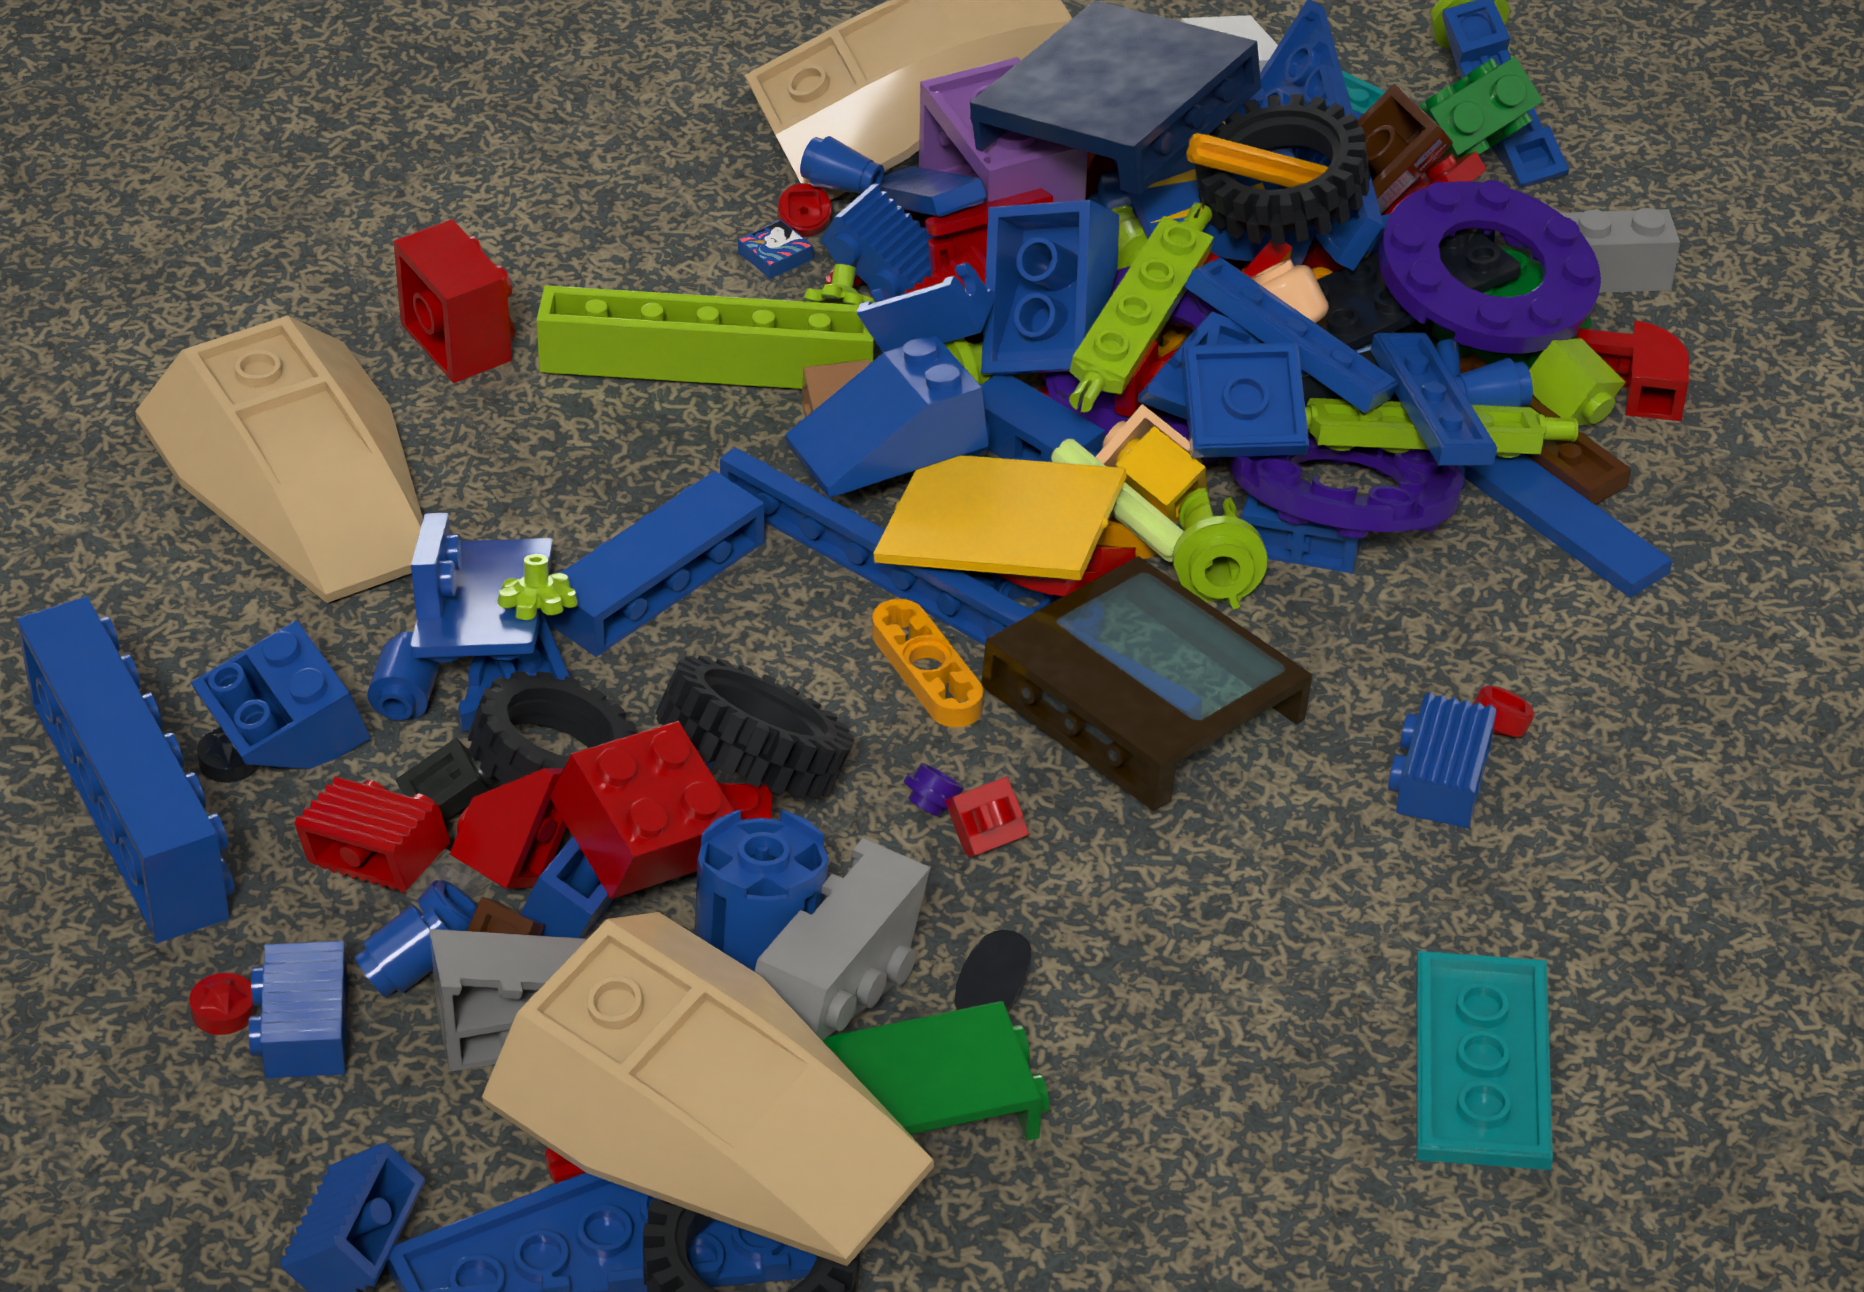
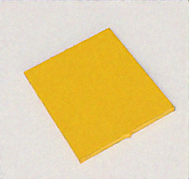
[873,455,1126,580]

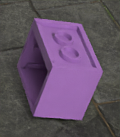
[919,57,1088,208]

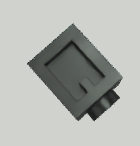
[395,737,501,822]

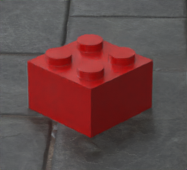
[393,219,515,383]
[550,721,734,899]

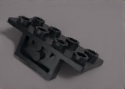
[1316,227,1521,350]

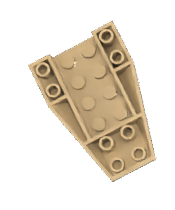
[744,0,1073,200]
[135,315,423,603]
[482,912,934,1266]

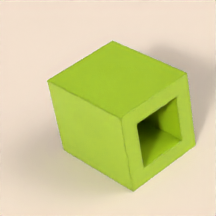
[1529,338,1625,425]

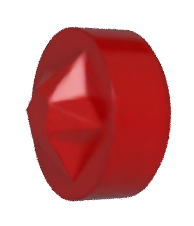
[777,183,831,237]
[1472,686,1535,737]
[189,972,257,1035]

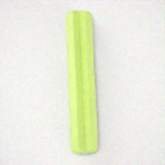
[1051,439,1184,562]

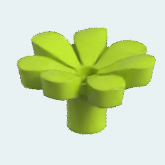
[803,264,875,305]
[497,554,578,620]

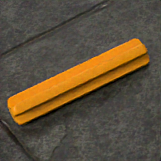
[1186,133,1329,188]

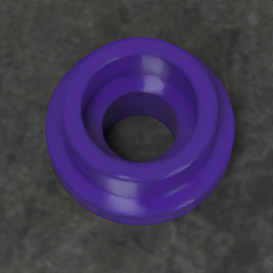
[903,763,964,817]

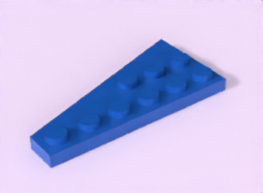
[1260,0,1384,271]
[386,1173,817,1292]

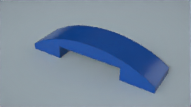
[1442,0,1569,188]

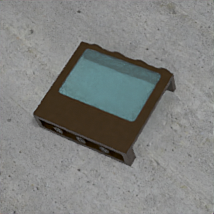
[981,556,1313,811]

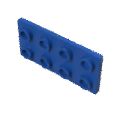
[411,513,553,662]

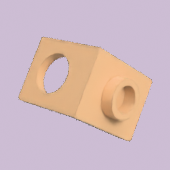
[1096,404,1202,467]

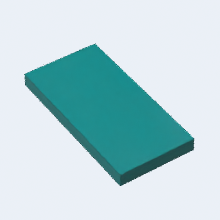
[1416,951,1553,1170]

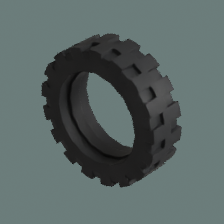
[468,671,638,786]

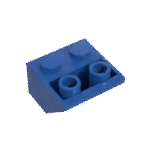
[191,620,371,769]

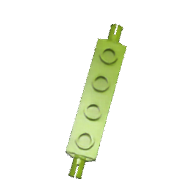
[1069,203,1214,412]
[1305,398,1578,458]

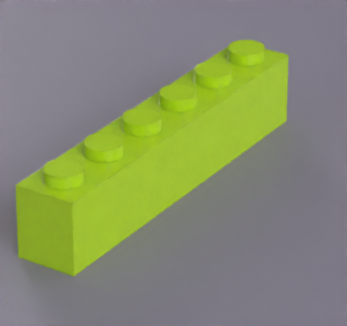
[536,285,878,389]

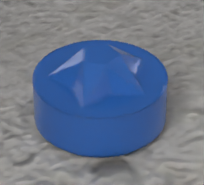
[418,880,477,931]

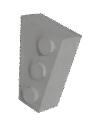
[754,838,931,1041]
[429,929,587,1072]

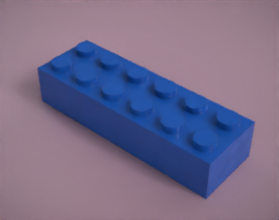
[16,596,235,944]

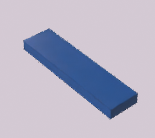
[880,166,987,217]
[1184,258,1399,413]
[1370,333,1497,466]
[1465,453,1673,598]

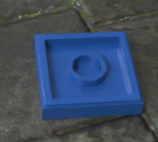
[1181,343,1309,458]

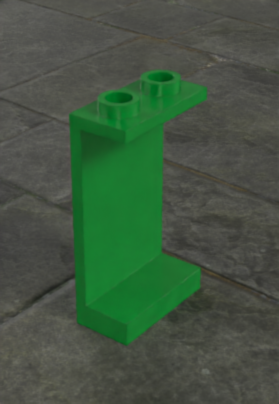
[823,1001,1049,1141]

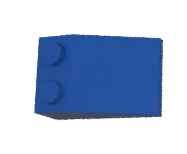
[981,200,1119,376]
[785,336,989,498]

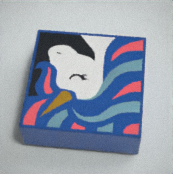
[738,220,813,279]

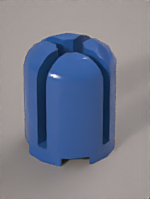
[694,810,829,971]

